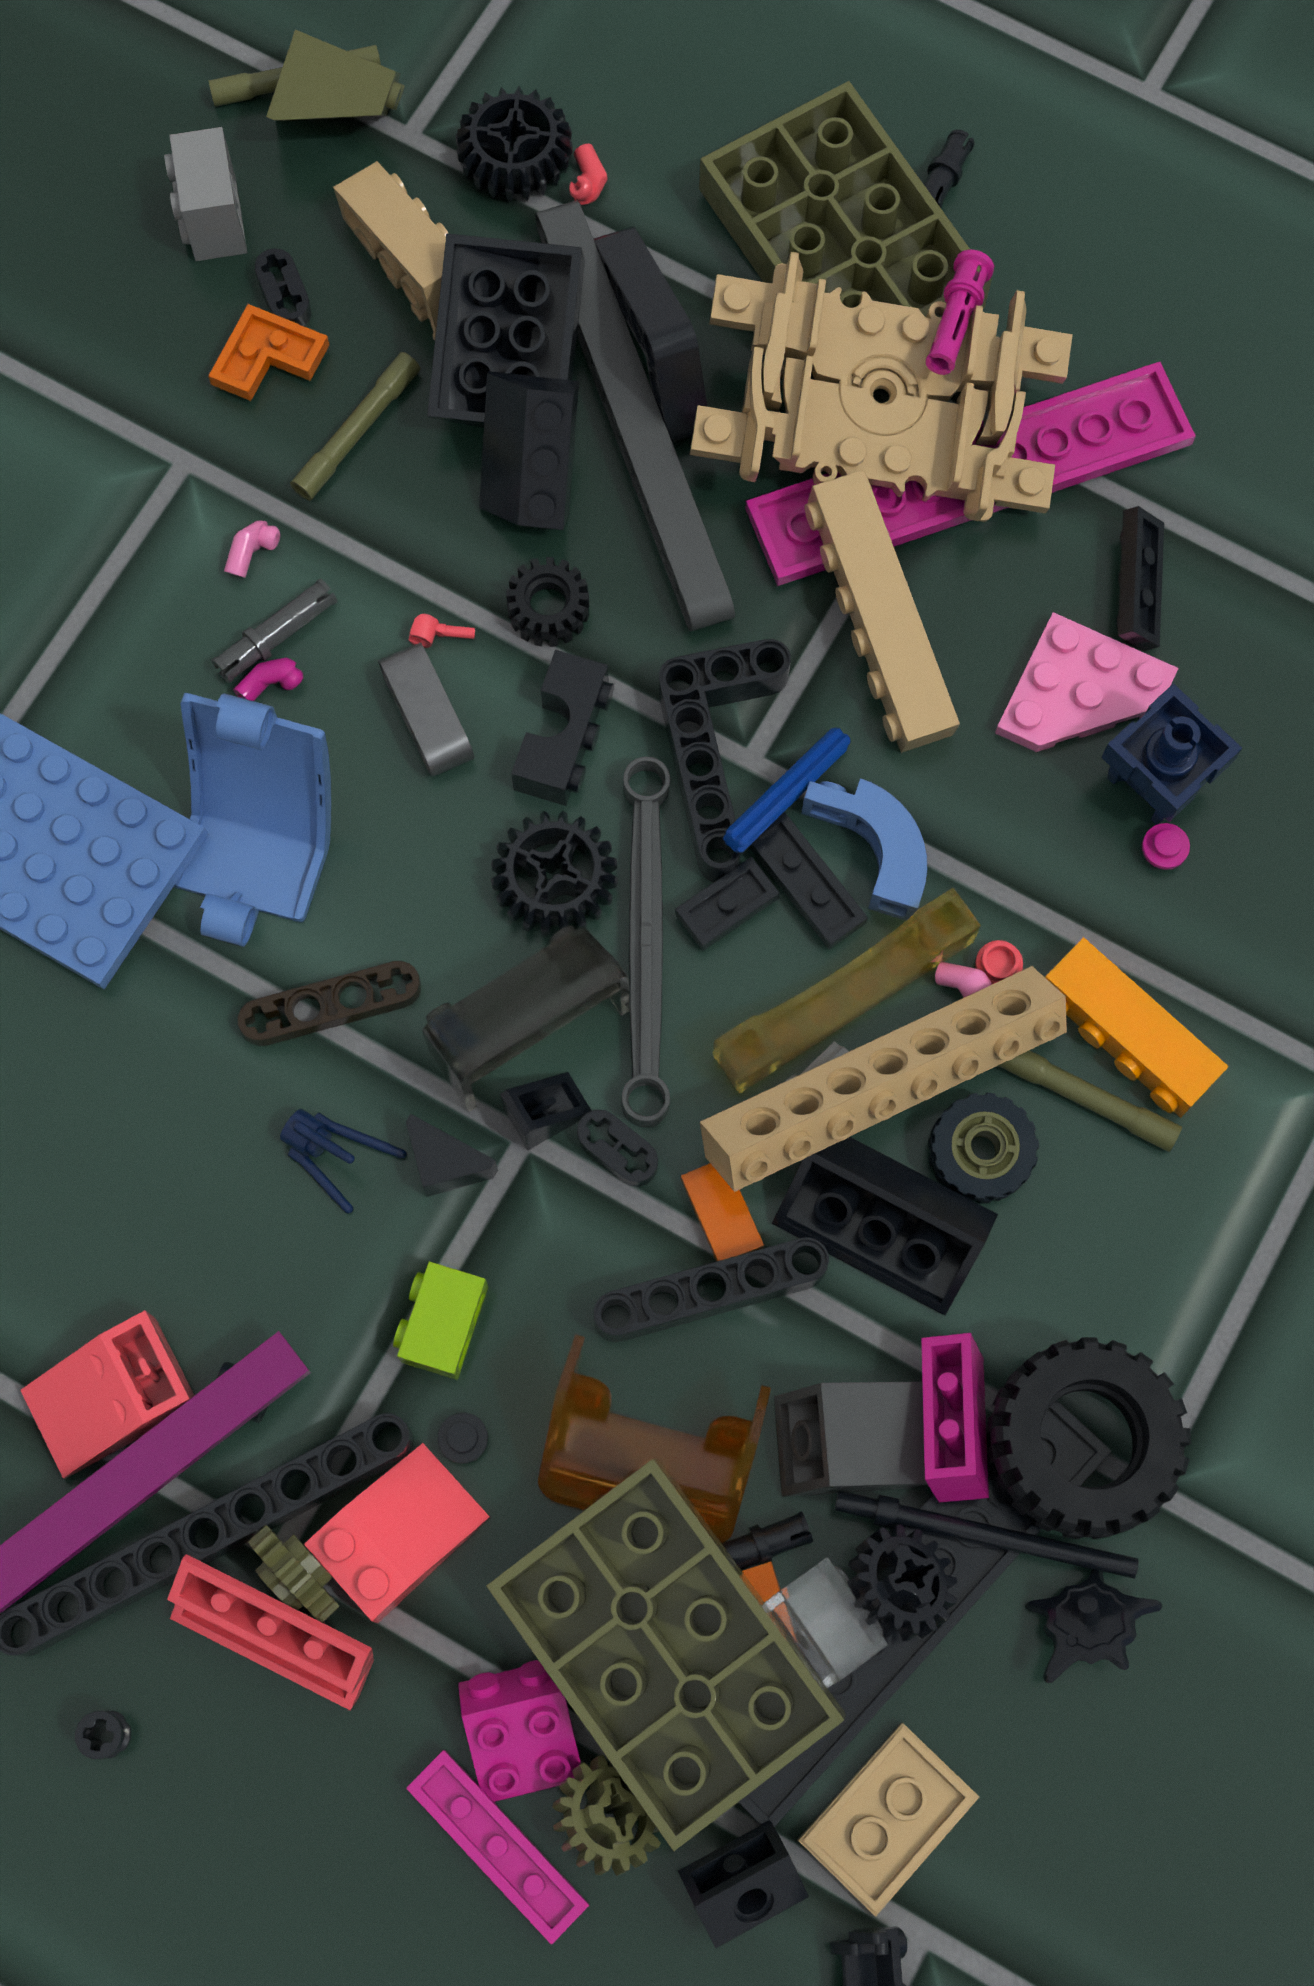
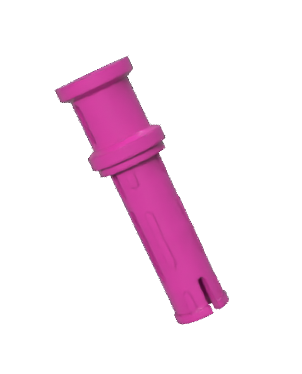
[926,249,994,375]

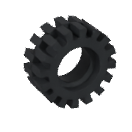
[506,557,589,647]

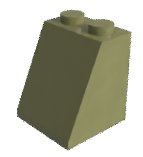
[266,29,405,121]

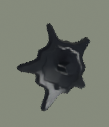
[1025,1569,1163,1683]

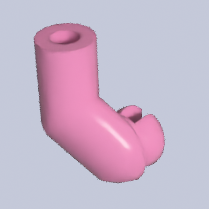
[224,521,280,578]

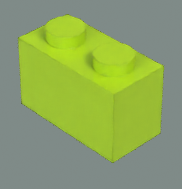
[393,1261,488,1380]

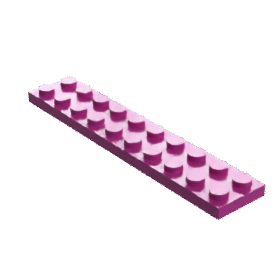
[745,361,1196,586]

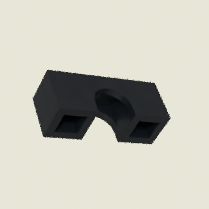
[511,650,614,806]

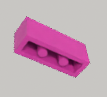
[921,1333,989,1503]

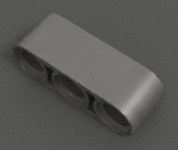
[378,643,474,777]

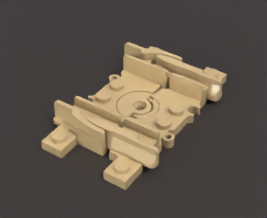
[690,252,1073,522]

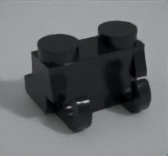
[830,1926,907,1986]

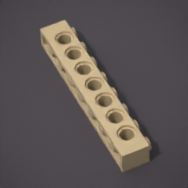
[700,966,1067,1192]

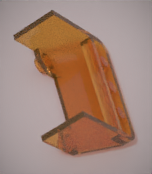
[538,1335,771,1543]

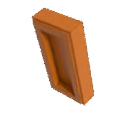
[681,1163,764,1262]

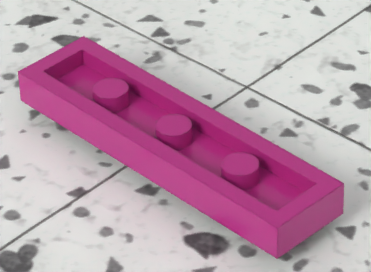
[406,1750,590,1945]

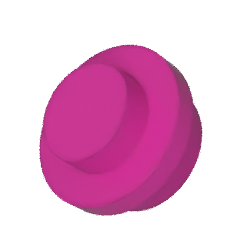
[1142,823,1190,870]

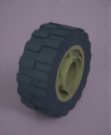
[928,1092,1039,1204]

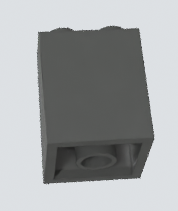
[774,1382,928,1497]

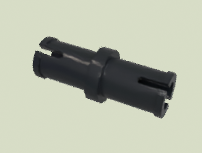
[924,129,975,208]
[722,1511,814,1569]

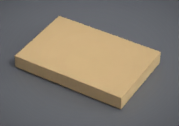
[798,1723,979,1917]

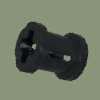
[75,1711,132,1759]

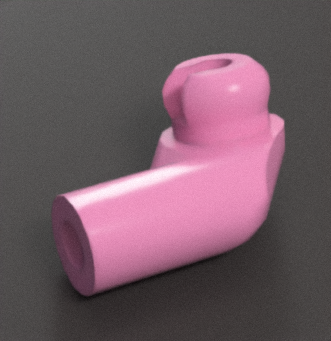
[935,962,992,998]

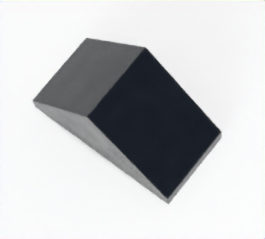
[500,1072,592,1150]
[406,1114,498,1197]

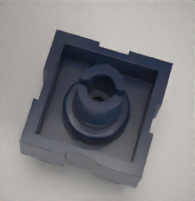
[1101,683,1242,825]

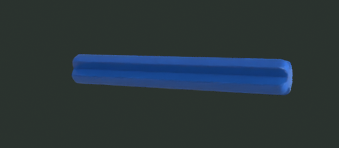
[723,727,851,853]

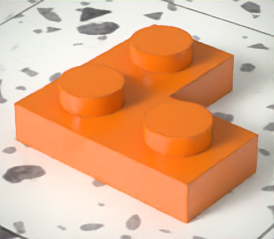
[208,304,330,401]

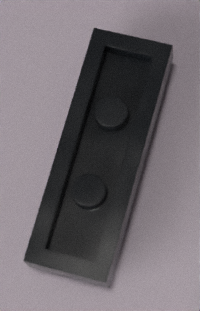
[1117,506,1164,651]
[749,812,868,950]

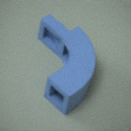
[801,778,927,923]

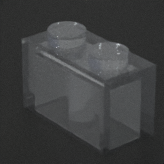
[765,1557,888,1688]

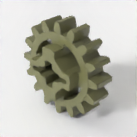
[247,1525,340,1623]
[552,1755,661,1876]

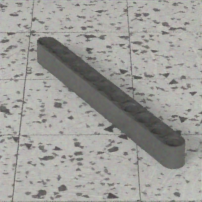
[535,200,735,632]

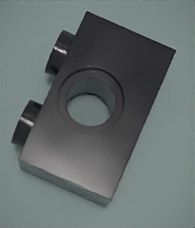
[678,1820,809,1948]

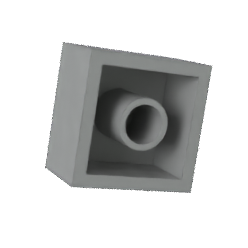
[164,127,247,261]

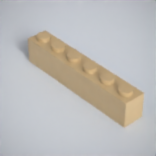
[804,469,960,753]

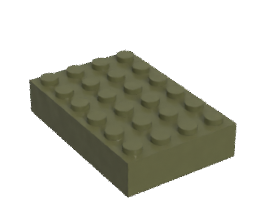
[699,81,992,317]
[486,1458,846,1851]

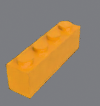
[1045,937,1229,1118]

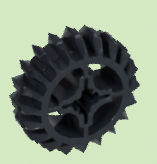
[456,86,573,202]
[491,811,618,937]

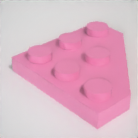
[995,612,1179,752]

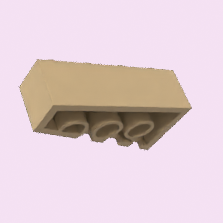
[333,161,449,340]

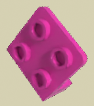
[458,1660,581,1802]

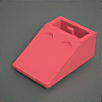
[20,1310,195,1479]

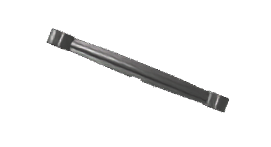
[621,756,670,1127]

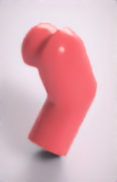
[569,143,608,205]

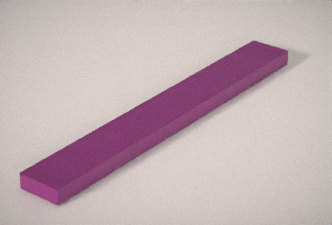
[0,1331,311,1613]

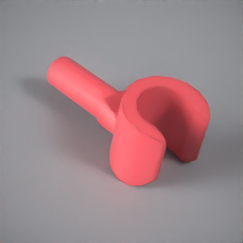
[409,614,475,648]

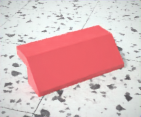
[167,1554,374,1711]

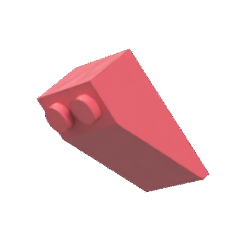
[304,1443,491,1623]

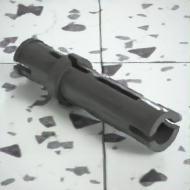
[211,579,337,683]

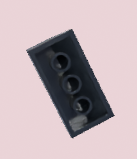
[772,1137,998,1316]

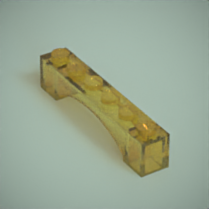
[713,888,981,1094]

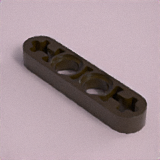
[238,961,421,1046]

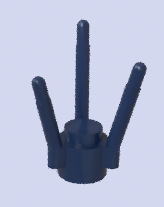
[280,1109,407,1214]

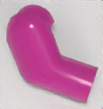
[233,657,303,701]

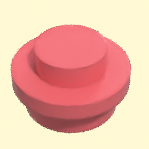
[975,940,1023,984]

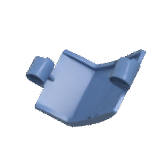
[174,693,331,947]

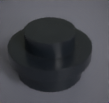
[438,1413,488,1464]

